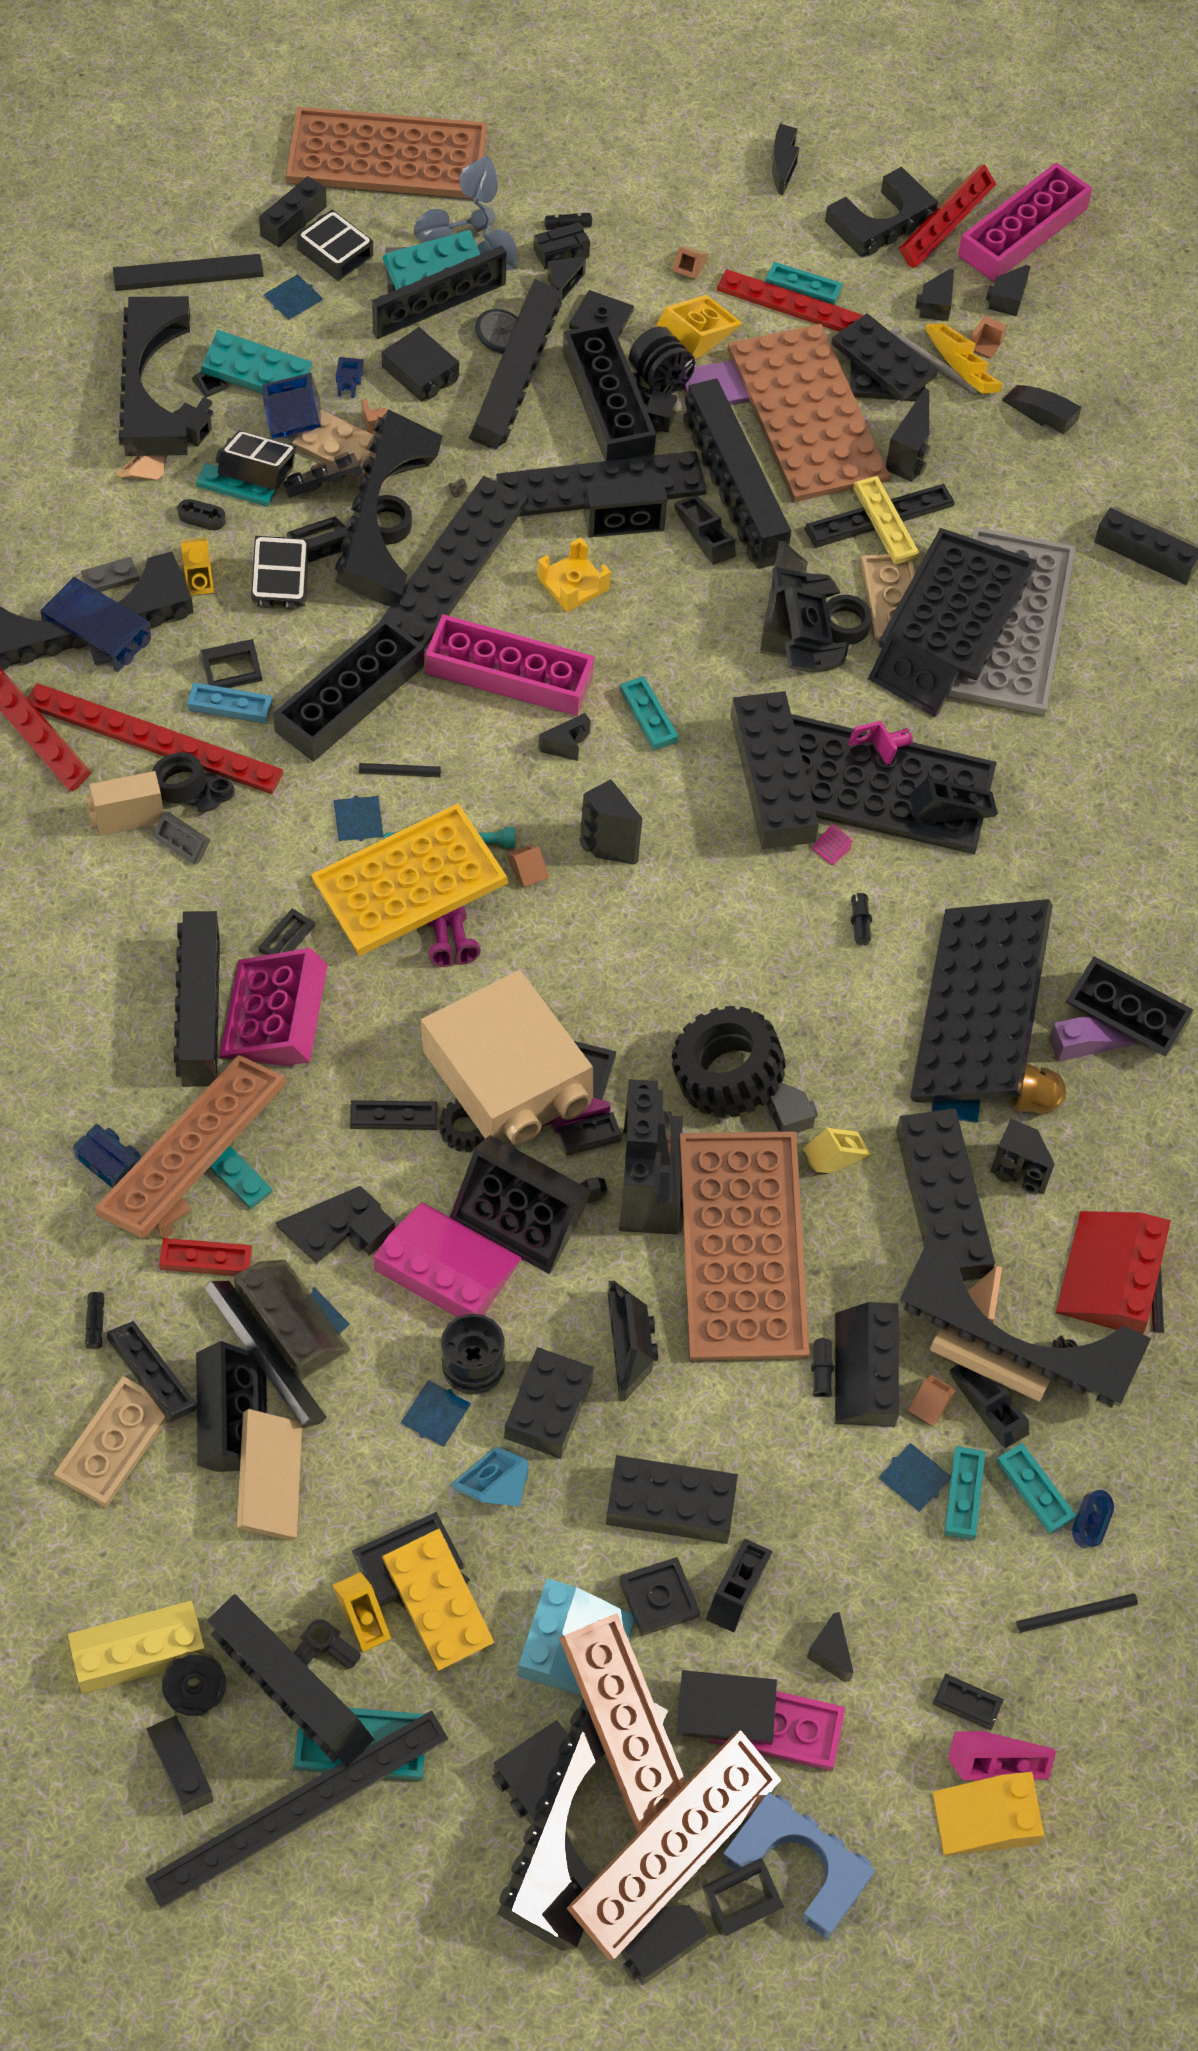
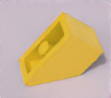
[332,1572,391,1652]

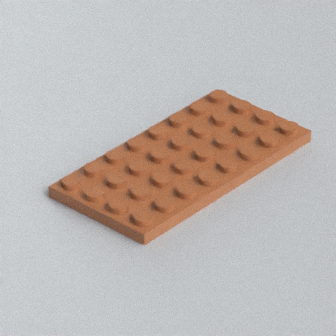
[286,107,487,199]
[727,324,890,502]
[679,1132,810,1361]

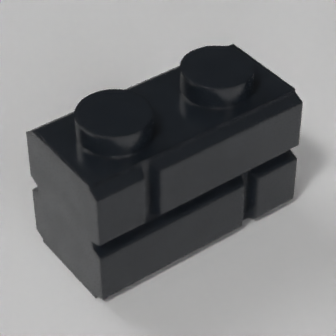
[533,222,590,270]

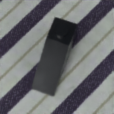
[909,777,998,822]
[706,1539,773,1633]
[146,1715,214,1815]

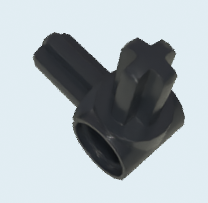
[294,1619,361,1669]

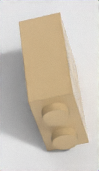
[86,771,163,836]

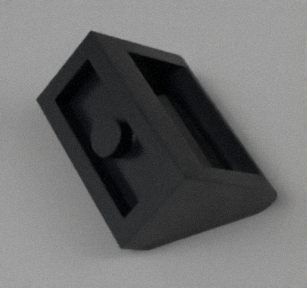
[287,516,348,563]
[199,639,263,688]
[702,1858,784,1936]

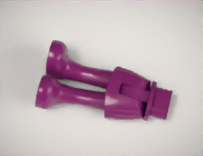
[428,906,481,967]

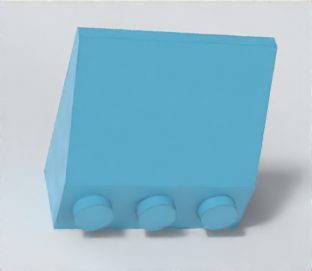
[518,1578,634,1696]

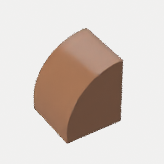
[672,246,709,279]
[506,844,549,887]
[908,1374,957,1426]

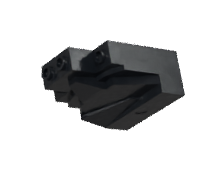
[619,1079,683,1235]

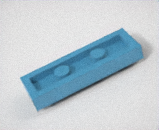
[187,682,273,723]

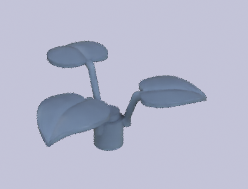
[414,156,518,270]

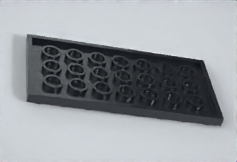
[791,714,997,854]
[910,899,1053,1103]

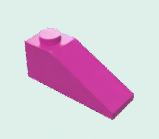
[948,1731,1056,1780]

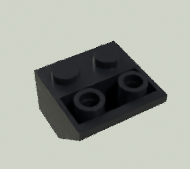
[990,1119,1055,1194]

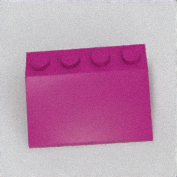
[219,948,328,1066]
[374,1202,522,1317]

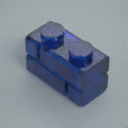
[73,1124,141,1189]

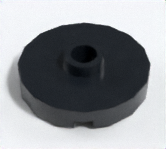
[162,1651,226,1716]

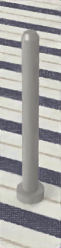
[890,327,979,394]

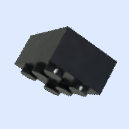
[584,475,667,538]
[504,1347,594,1459]

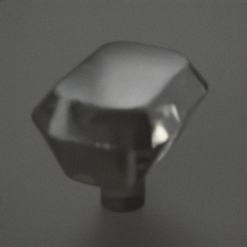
[449,478,467,498]

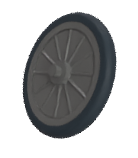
[475,309,518,353]

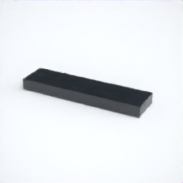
[107,1321,197,1422]

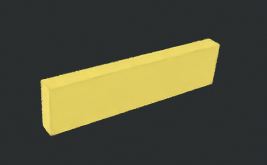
[853,476,919,565]

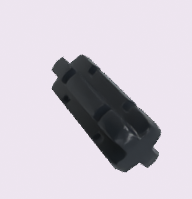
[544,212,592,230]
[85,1292,105,1349]

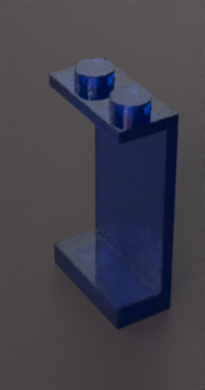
[40,577,151,672]

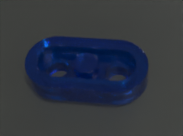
[1072,1490,1114,1548]

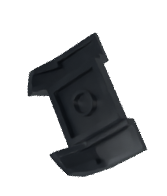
[772,567,849,673]

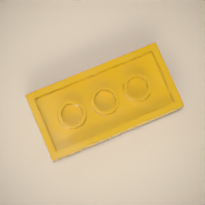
[382,1529,495,1672]

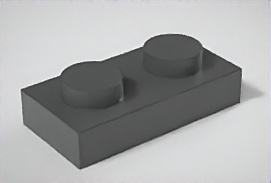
[81,557,139,595]

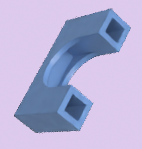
[722,1792,875,1940]

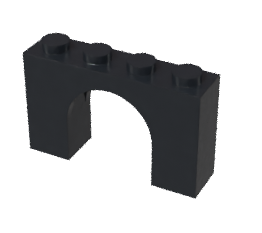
[825,167,938,257]

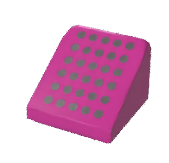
[812,824,852,865]

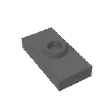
[152,812,210,864]

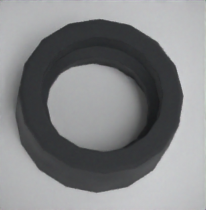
[377,495,412,545]
[827,595,872,645]
[152,752,206,803]

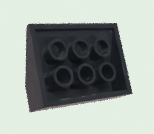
[450,1135,591,1274]

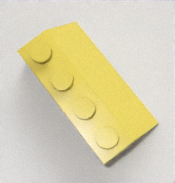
[68,1600,205,1694]

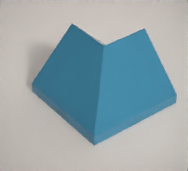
[450,1446,528,1506]

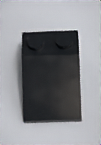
[886,388,930,482]

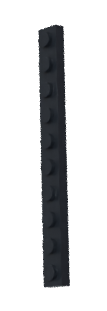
[145,1710,448,1909]

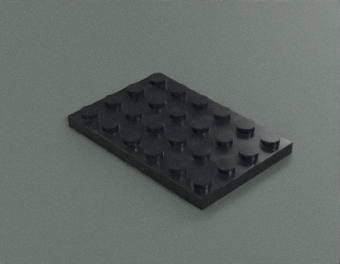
[879,528,1037,681]

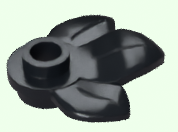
[185,773,235,812]

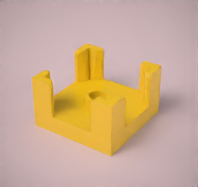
[537,537,611,612]

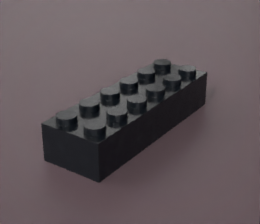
[563,322,656,461]
[273,618,424,762]
[730,691,819,849]
[173,911,220,1087]
[896,1109,995,1281]
[207,1594,375,1767]

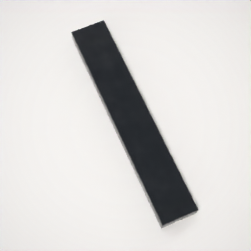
[113,254,264,291]
[805,484,955,548]
[205,1281,327,1426]

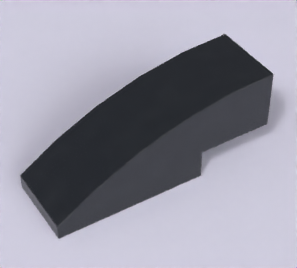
[772,124,800,195]
[1002,385,1082,435]
[674,494,736,565]
[950,1364,1030,1449]

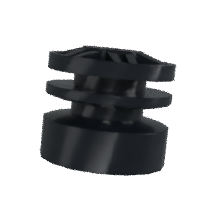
[628,326,696,394]
[441,1314,505,1394]

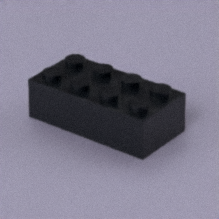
[606,1455,738,1544]

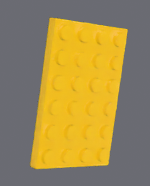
[311,803,509,957]

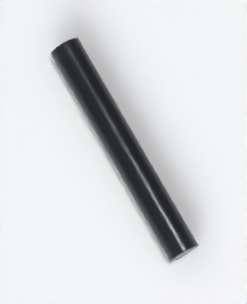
[359,763,441,777]
[1152,1266,1164,1333]

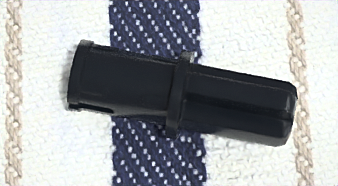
[850,893,873,946]
[811,1338,835,1397]

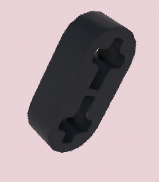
[177,499,226,530]

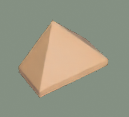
[116,456,165,480]
[968,1266,1002,1323]

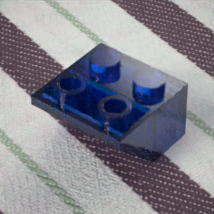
[262,373,321,439]

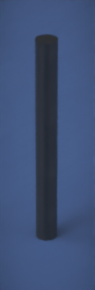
[1016,1593,1138,1633]

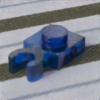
[336,357,364,398]

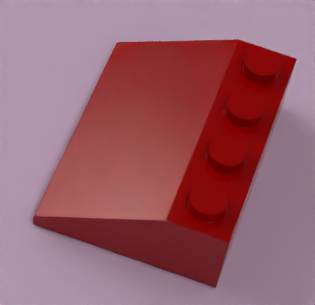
[1056,1211,1171,1334]

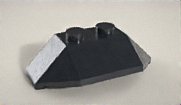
[607,1280,658,1401]

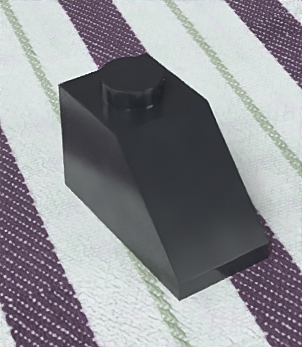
[986,265,1031,316]
[915,269,954,321]

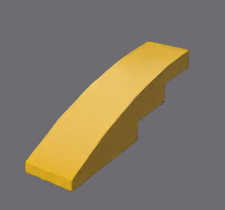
[925,323,1003,394]

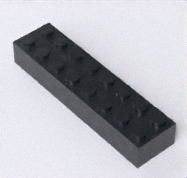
[683,378,791,569]

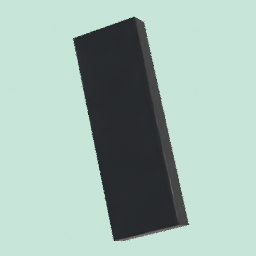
[350,1100,437,1130]

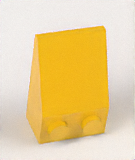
[656,295,742,359]
[932,1772,1044,1856]

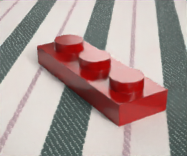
[159,1238,253,1277]

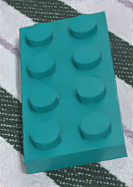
[382,230,480,290]
[201,329,313,403]
[294,1708,425,1781]

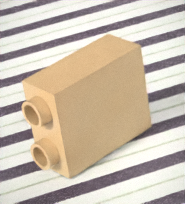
[421,970,593,1146]

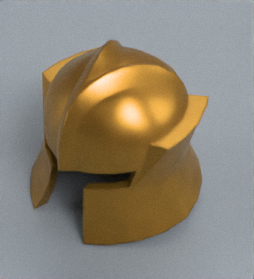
[1012,1063,1066,1115]

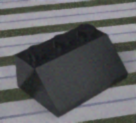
[579,779,643,865]

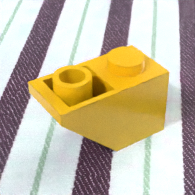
[180,537,214,595]

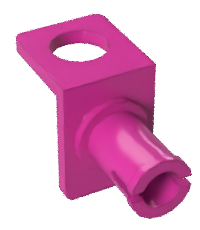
[848,721,913,765]

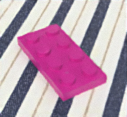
[707,1691,845,1771]

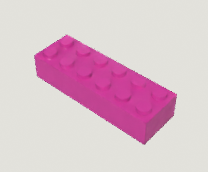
[958,162,1093,282]
[425,614,595,716]

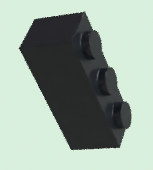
[259,176,327,248]

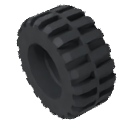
[671,1006,786,1118]

